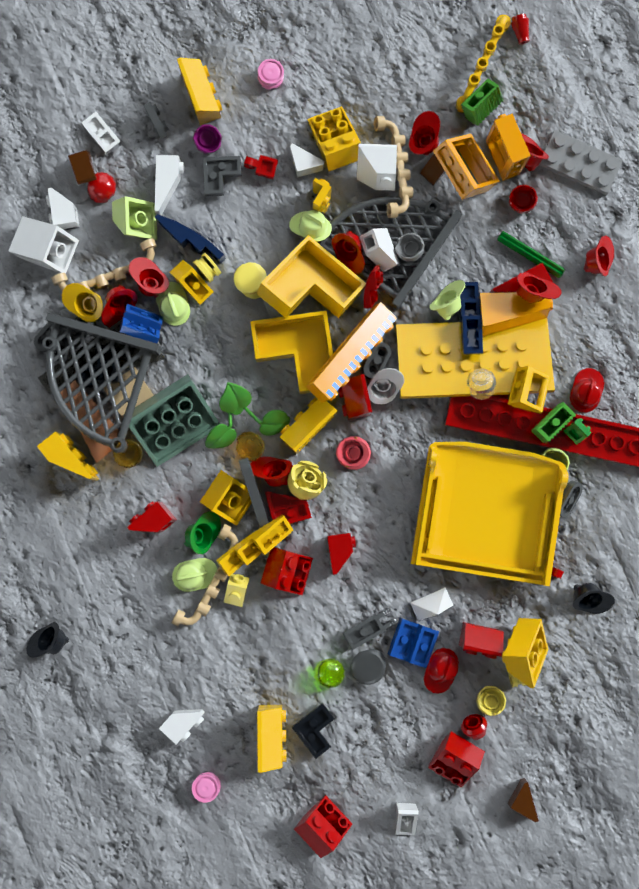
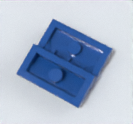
[120,304,163,343]
[387,618,439,668]

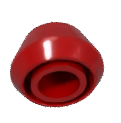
[461,714,487,740]

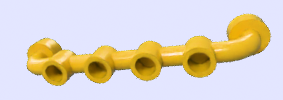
[456,15,511,113]

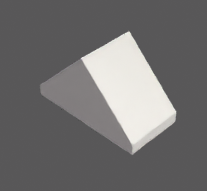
[290,143,325,178]
[395,803,419,835]

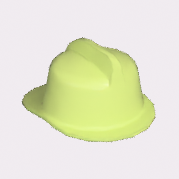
[289,210,332,242]
[429,280,465,320]
[156,282,190,326]
[172,558,217,592]

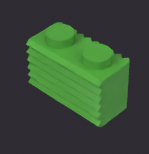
[461,79,503,126]
[531,402,576,443]

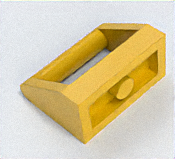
[508,366,550,413]

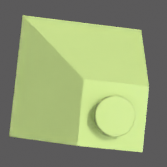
[112,196,157,241]

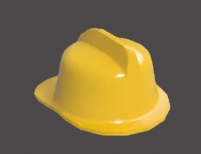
[61,283,103,322]

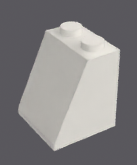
[9,216,79,273]

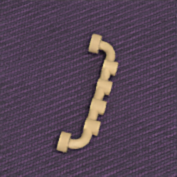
[374,116,413,218]
[51,238,157,291]
[171,524,238,626]

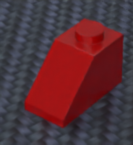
[327,533,356,575]

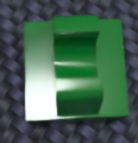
[564,418,591,445]

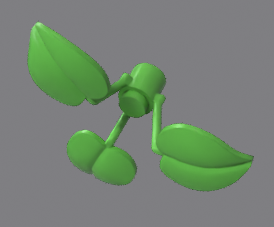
[205,382,291,449]

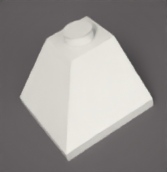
[357,144,397,191]

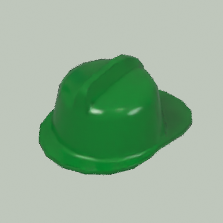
[184,511,221,554]

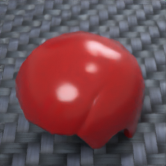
[87,172,116,203]
[509,185,538,214]

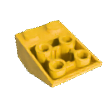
[307,106,361,172]
[37,432,99,481]

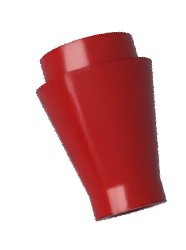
[511,14,530,45]

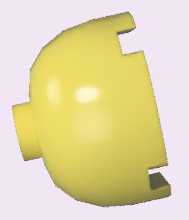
[287,461,327,500]

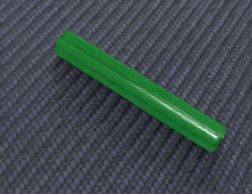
[497,231,565,278]

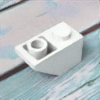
[46,188,80,229]
[359,228,399,272]
[159,709,205,745]

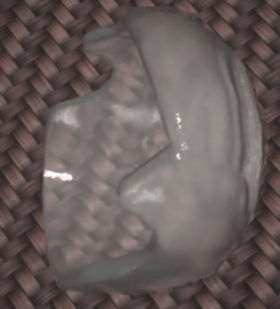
[467,368,497,400]

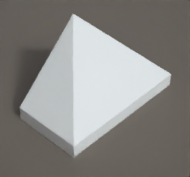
[410,587,453,621]

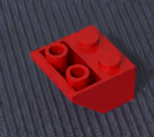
[127,501,177,532]
[260,547,313,595]
[458,622,504,659]
[428,731,485,787]
[294,795,352,858]

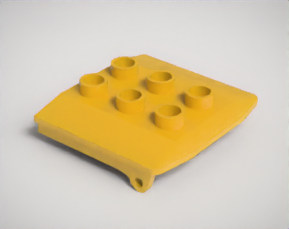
[410,442,568,586]

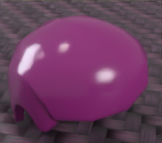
[193,124,222,154]

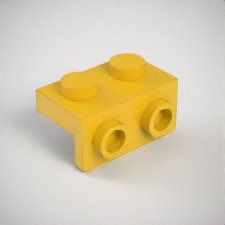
[313,178,331,214]

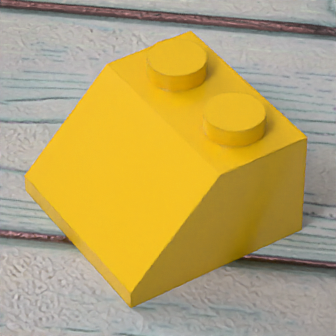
[200,470,252,526]

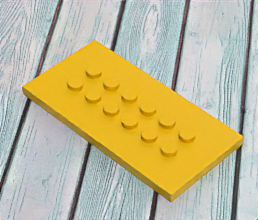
[396,318,555,399]

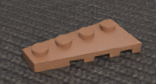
[60,380,126,463]

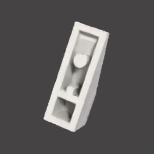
[155,155,184,216]

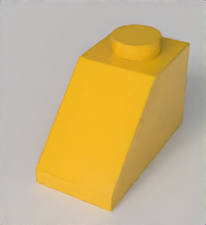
[169,260,213,305]

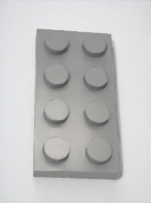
[539,130,623,195]

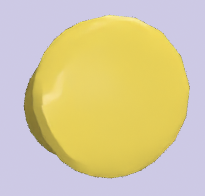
[234,262,267,299]

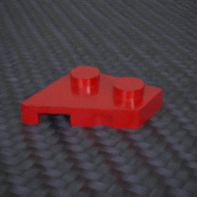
[265,491,312,524]

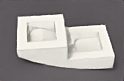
[81,112,120,153]

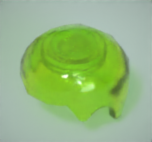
[314,658,345,688]

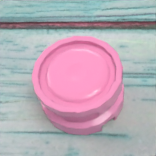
[258,59,284,90]
[192,772,221,803]

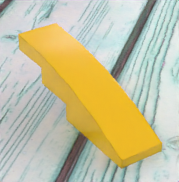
[216,515,294,576]

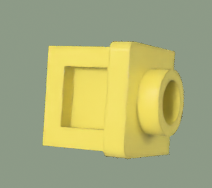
[224,574,249,607]

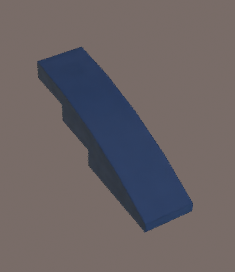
[155,214,226,264]
[460,282,483,354]

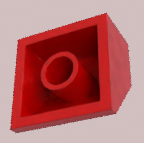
[338,374,372,420]

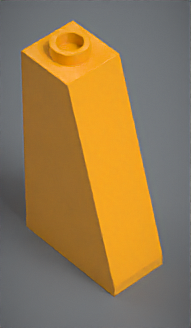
[479,292,553,336]

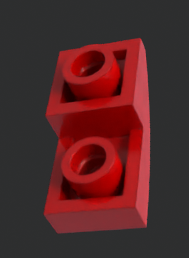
[364,265,383,308]

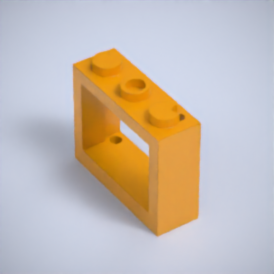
[486,113,530,181]
[433,134,500,200]

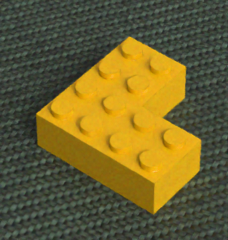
[257,235,366,318]
[250,310,333,394]

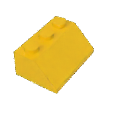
[177,58,222,125]
[280,398,337,454]
[502,618,548,688]
[257,705,287,773]

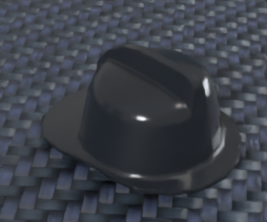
[573,583,615,614]
[26,622,69,658]

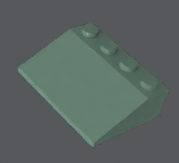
[123,374,220,467]

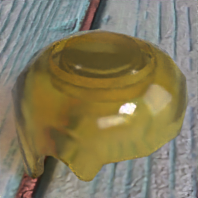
[236,431,265,462]
[113,439,143,468]

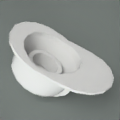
[367,368,404,404]

